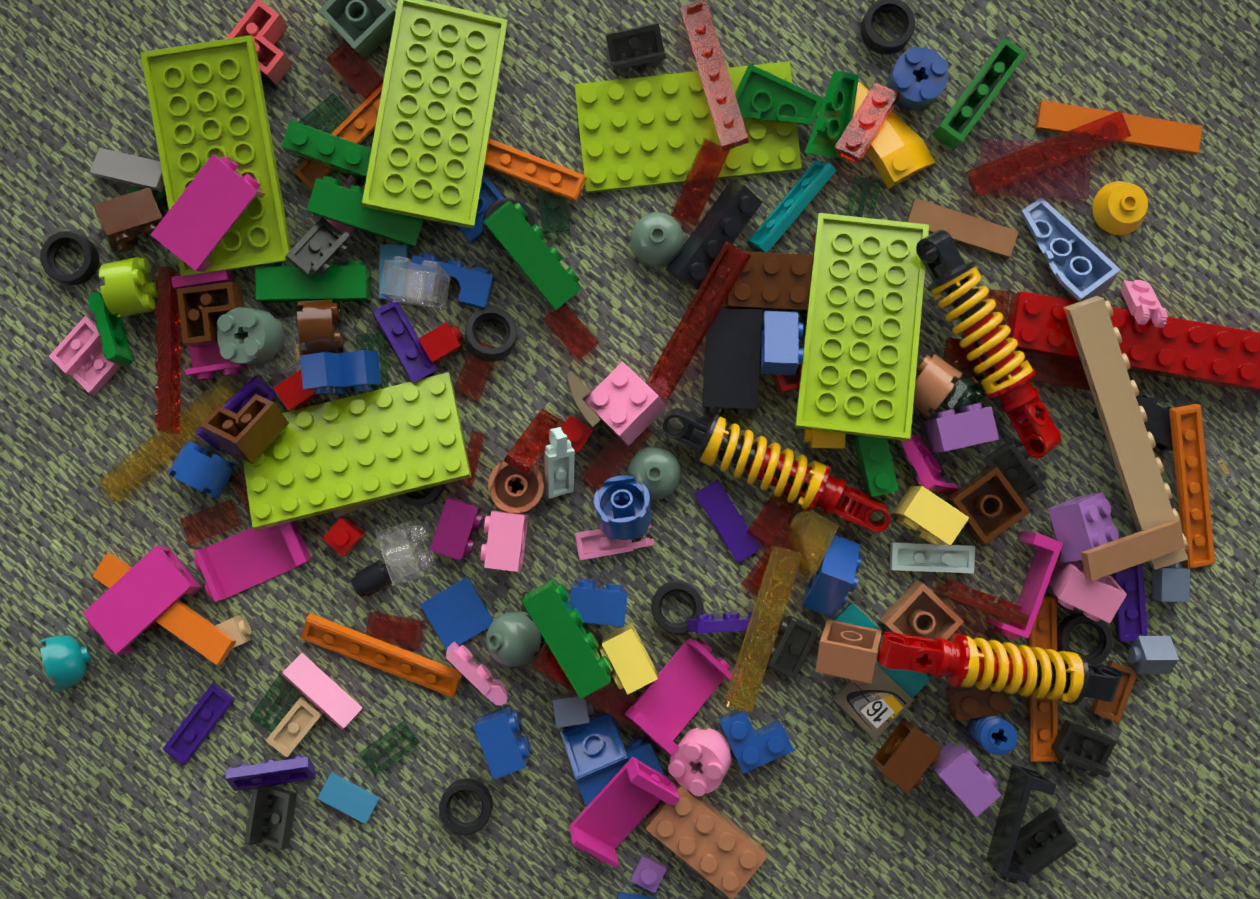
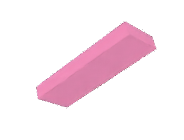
[282,653,362,730]

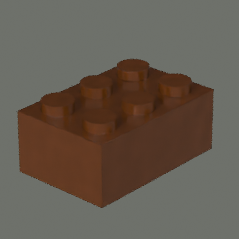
[726,251,813,314]

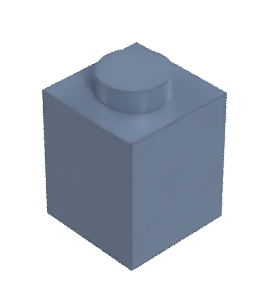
[1152,562,1190,602]
[1128,636,1179,674]
[552,693,595,728]

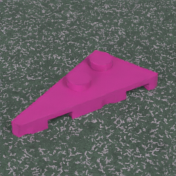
[900,434,958,494]

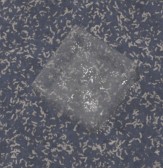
[380,256,450,309]
[376,520,436,586]

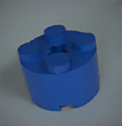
[887,47,948,111]
[167,441,235,499]
[594,475,652,540]

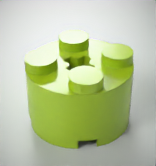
[99,257,161,318]

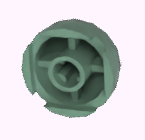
[630,212,684,268]
[627,446,681,500]
[486,611,541,667]

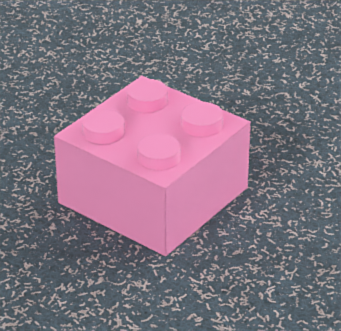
[584,361,667,446]
[480,510,529,572]
[1048,556,1127,623]

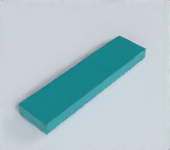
[747,160,837,253]
[834,602,931,698]

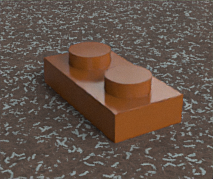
[1090,660,1137,723]

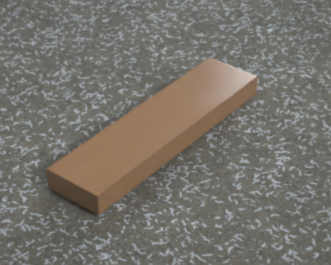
[906,198,1019,258]
[1081,520,1185,581]

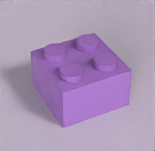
[924,403,999,453]
[1048,492,1119,562]
[929,741,1001,817]

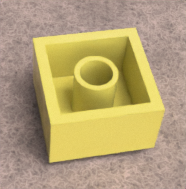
[893,486,969,547]
[600,623,658,695]

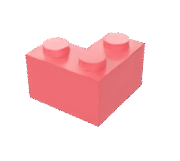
[226,0,293,85]

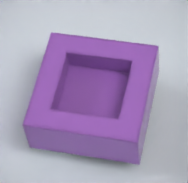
[630,854,667,893]

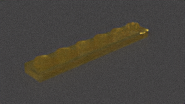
[98,376,238,502]
[724,546,802,712]

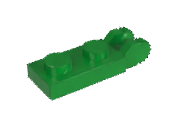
[88,291,133,367]

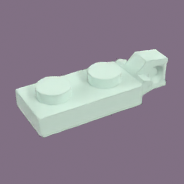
[544,427,575,499]

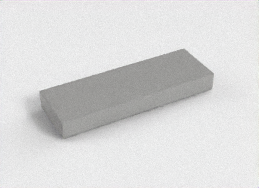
[90,148,164,192]

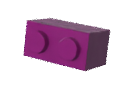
[430,497,483,561]

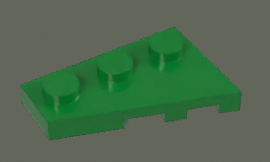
[725,63,824,126]

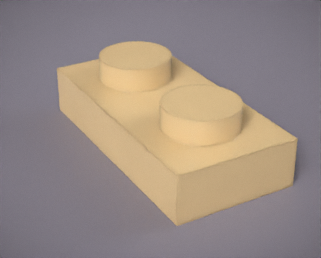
[266,696,324,758]

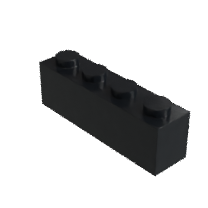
[666,182,763,291]

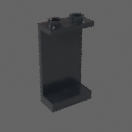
[702,308,762,415]
[986,765,1056,884]

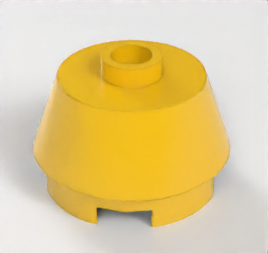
[1092,181,1148,235]

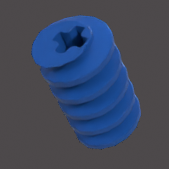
[968,715,1017,755]

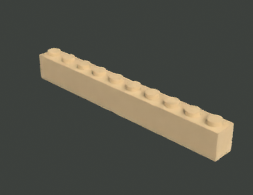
[1064,296,1189,570]

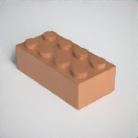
[645,782,768,899]

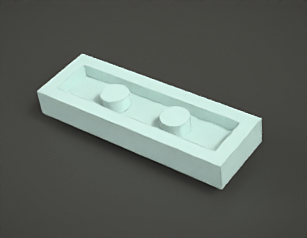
[890,542,975,573]

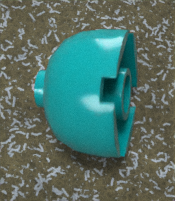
[40,635,91,692]

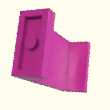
[151,155,265,272]
[171,270,248,381]
[193,521,312,602]
[987,531,1063,640]
[83,545,202,655]
[624,638,736,755]
[569,757,680,868]

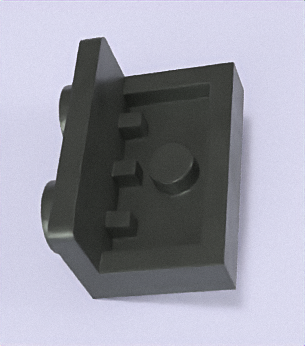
[605,22,667,73]
[285,217,350,280]
[985,439,1047,500]
[763,614,820,679]
[1051,720,1117,778]
[245,786,297,850]
[1014,807,1078,875]

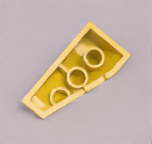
[852,82,936,189]

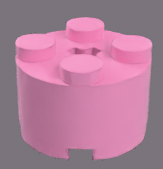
[668,728,733,797]

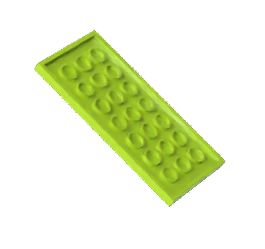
[362,0,508,229]
[140,35,291,276]
[575,61,802,193]
[795,213,929,441]
[243,372,472,530]

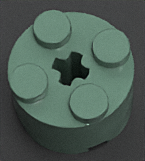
[217,307,284,365]

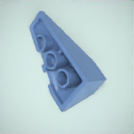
[1021,197,1120,302]

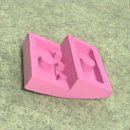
[49,316,121,395]

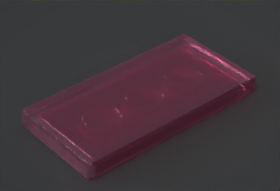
[979,139,1091,200]

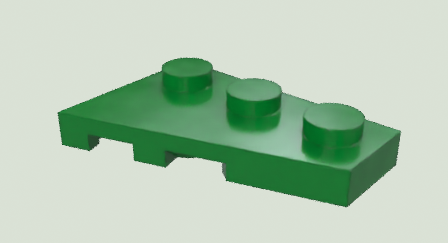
[805,71,859,159]

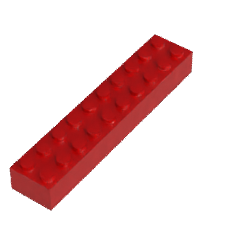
[1006,291,1260,393]

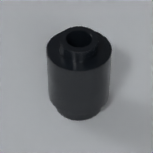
[351,560,394,598]

